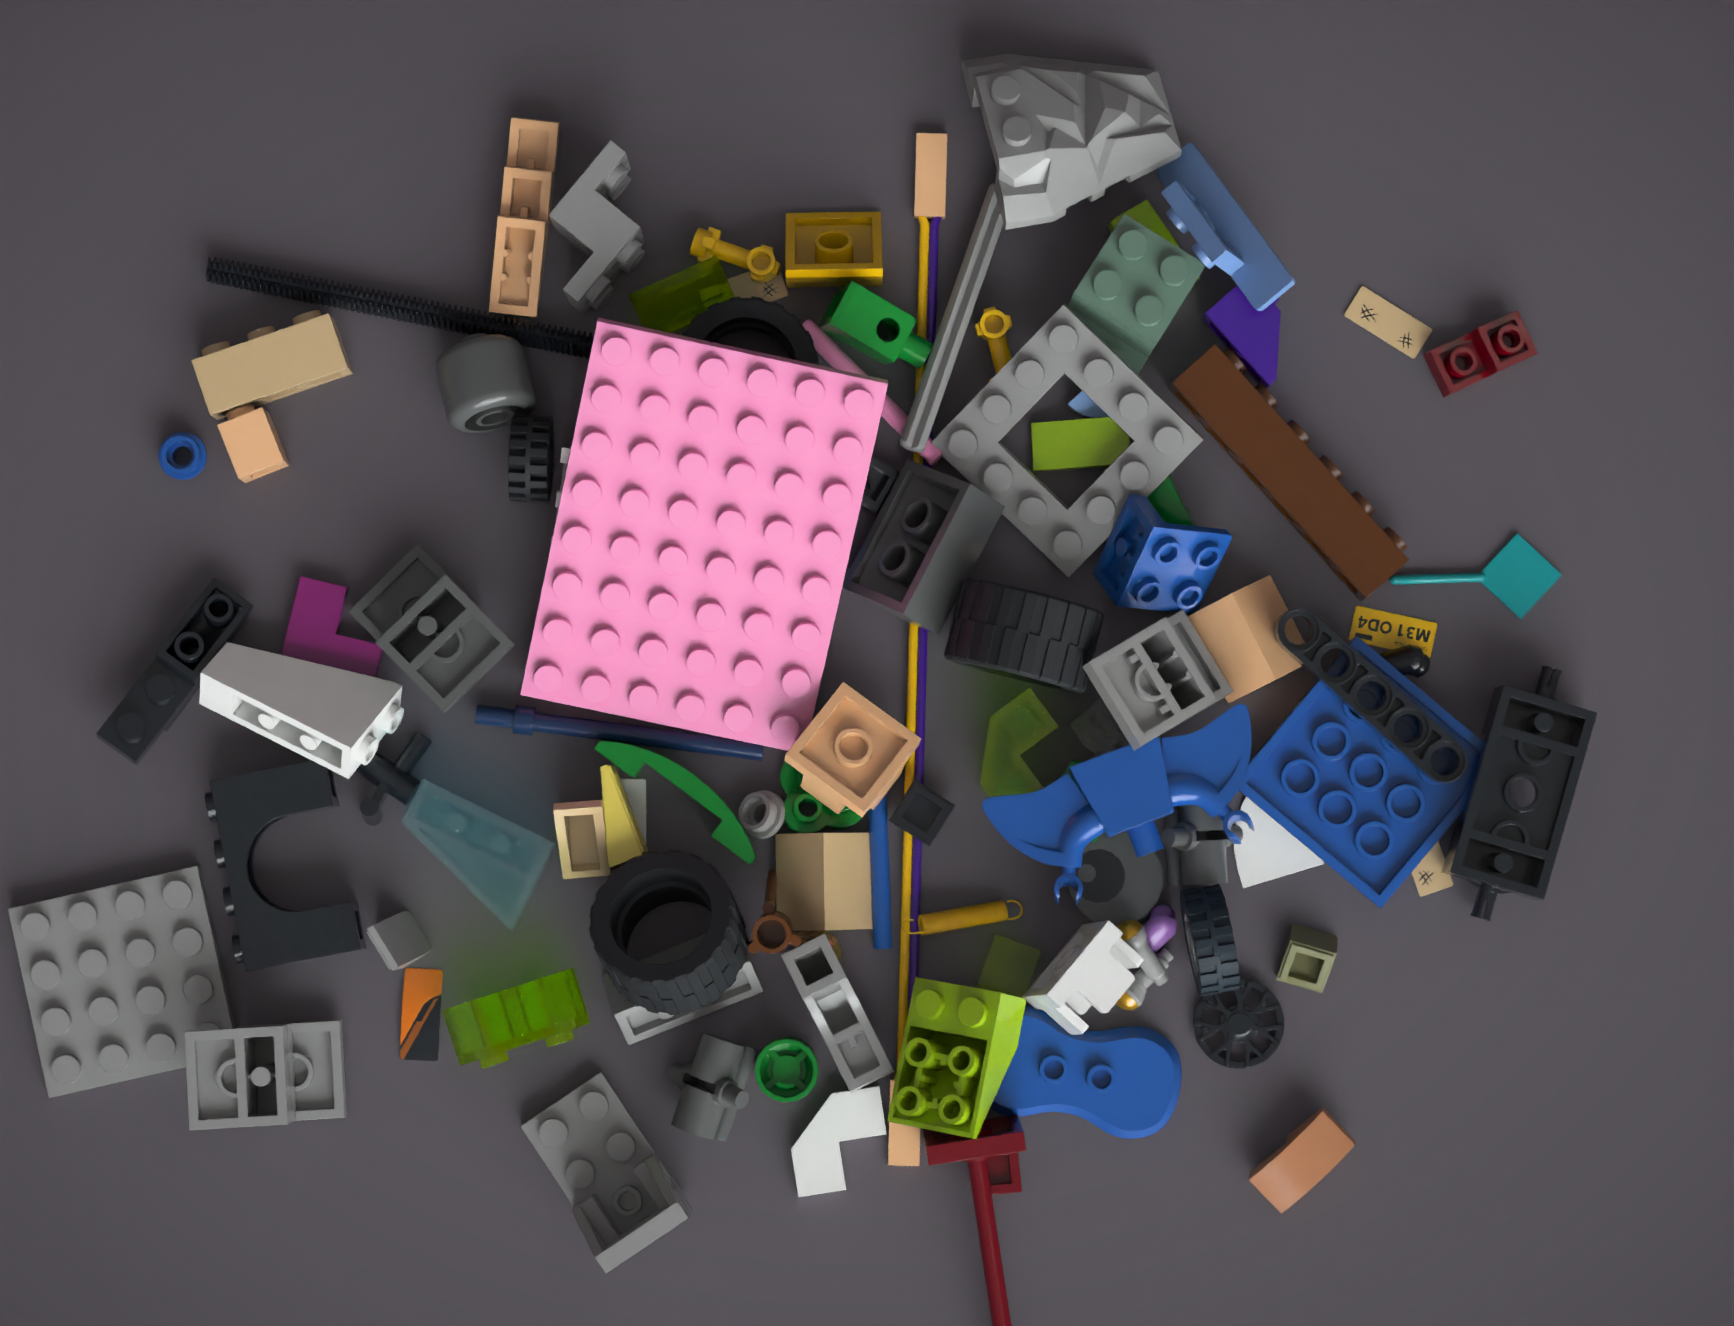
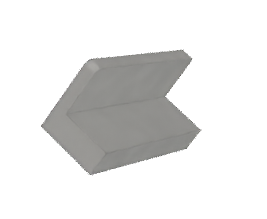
[602,934,763,1045]

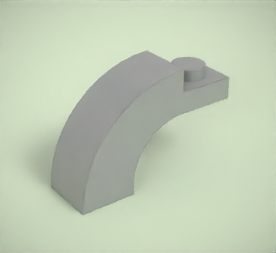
[781,933,894,1093]

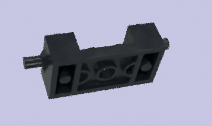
[1442,666,1597,921]

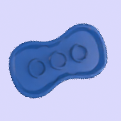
[990,1004,1182,1139]

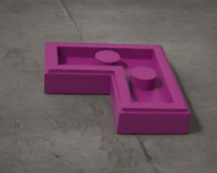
[281,576,383,678]

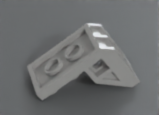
[520,1072,692,1273]

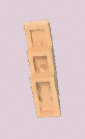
[489,117,561,317]

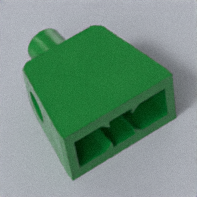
[818,281,933,369]

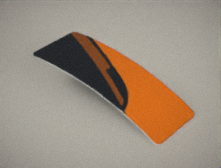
[400,968,443,1061]

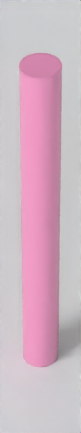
[802,318,942,466]

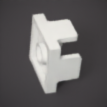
[1022,920,1144,1035]

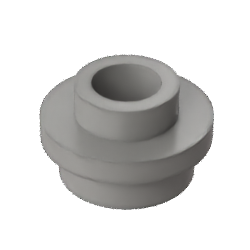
[738,790,785,839]

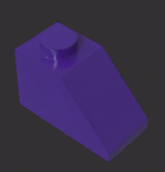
[1201,286,1281,389]

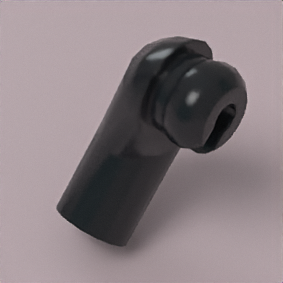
[1380,645,1430,678]

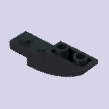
[96,578,253,766]

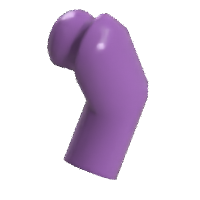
[1143,905,1178,953]

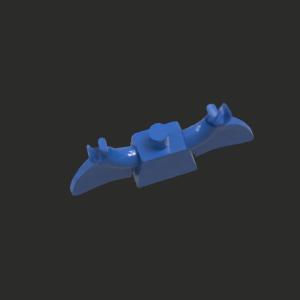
[982,704,1254,906]

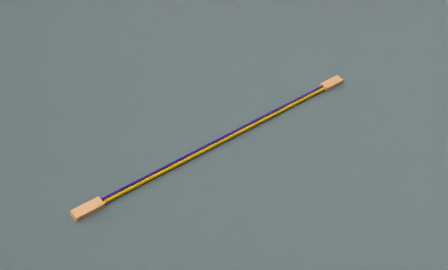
[888,133,947,1166]

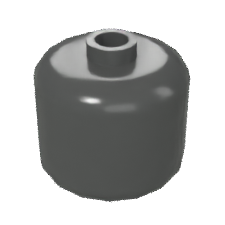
[436,333,537,433]

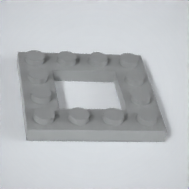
[931,304,1204,578]

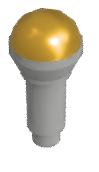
[1117,919,1169,986]
[1116,948,1174,1011]

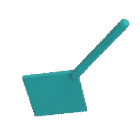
[1390,533,1562,619]

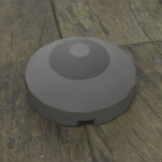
[1068,832,1163,926]

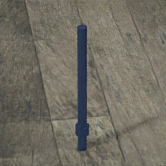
[475,705,764,761]

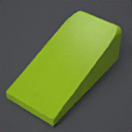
[1031,417,1130,471]

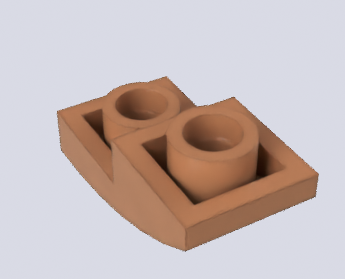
[1249,1107,1356,1214]

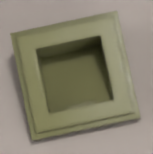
[1276,924,1338,993]

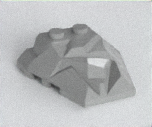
[961,53,1182,230]

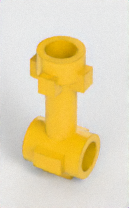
[690,226,781,285]
[974,306,1012,382]

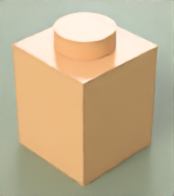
[217,404,290,483]

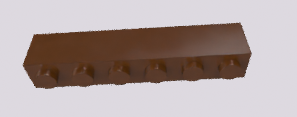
[1168,344,1409,602]

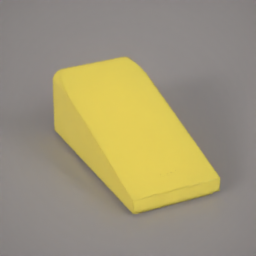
[600,764,648,868]

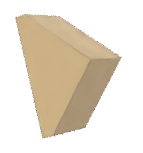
[553,800,611,879]

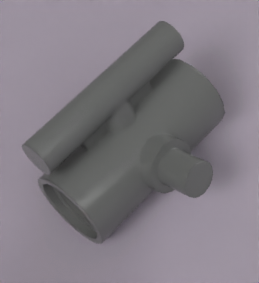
[1161,805,1243,886]
[668,1032,758,1141]

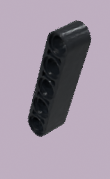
[1274,608,1468,783]

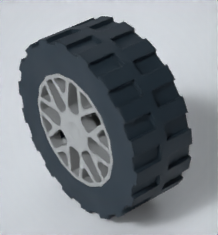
[1180,884,1240,996]

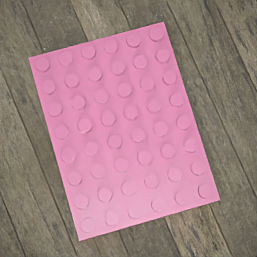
[520,318,888,751]

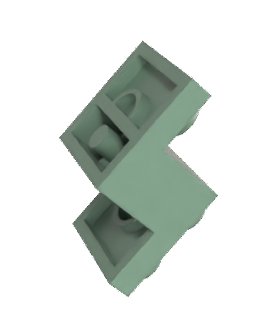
[1068,214,1205,374]

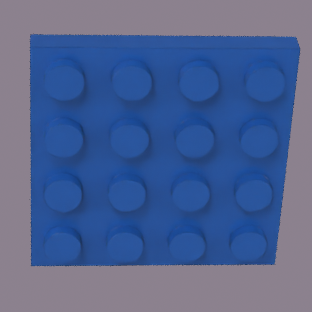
[1239,636,1484,909]

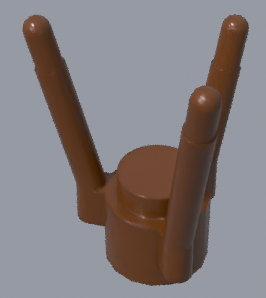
[746,870,820,954]

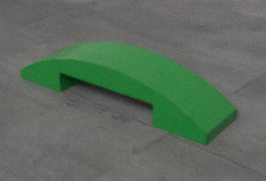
[594,741,757,865]

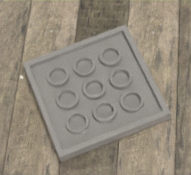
[8,866,235,1098]

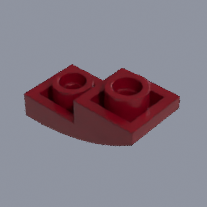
[1423,310,1538,398]

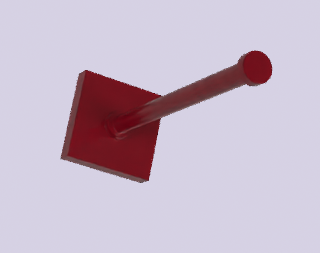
[922,1115,1026,1326]

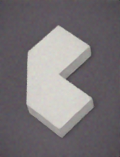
[791,1085,887,1197]

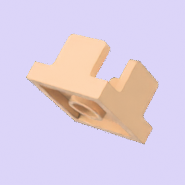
[784,682,921,817]

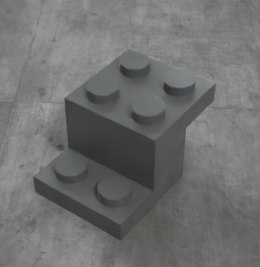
[348,544,515,713]

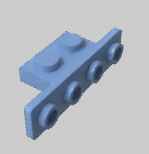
[1156,143,1295,311]

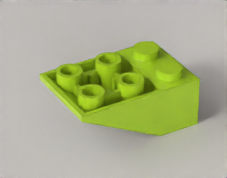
[887,977,1027,1139]

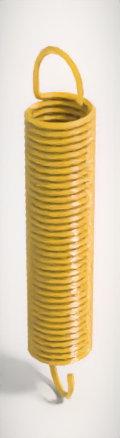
[902,900,1023,936]

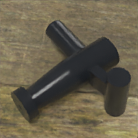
[356,732,432,826]

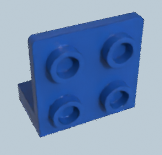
[1093,494,1232,613]

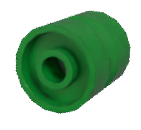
[755,1036,819,1103]

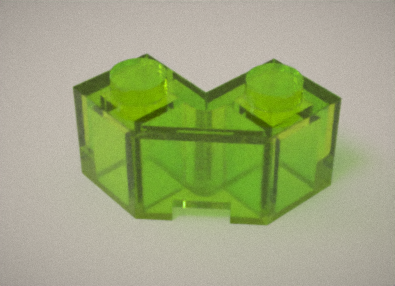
[978,687,1059,798]
[442,968,591,1069]

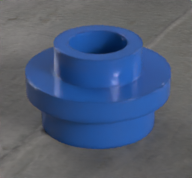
[158,432,207,480]

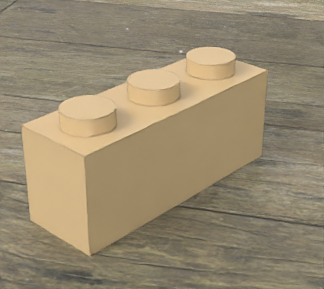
[191,310,353,420]

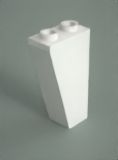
[199,642,404,779]

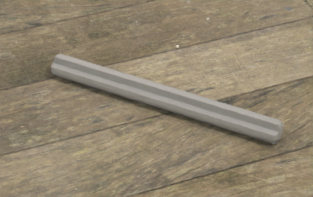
[900,183,1003,453]

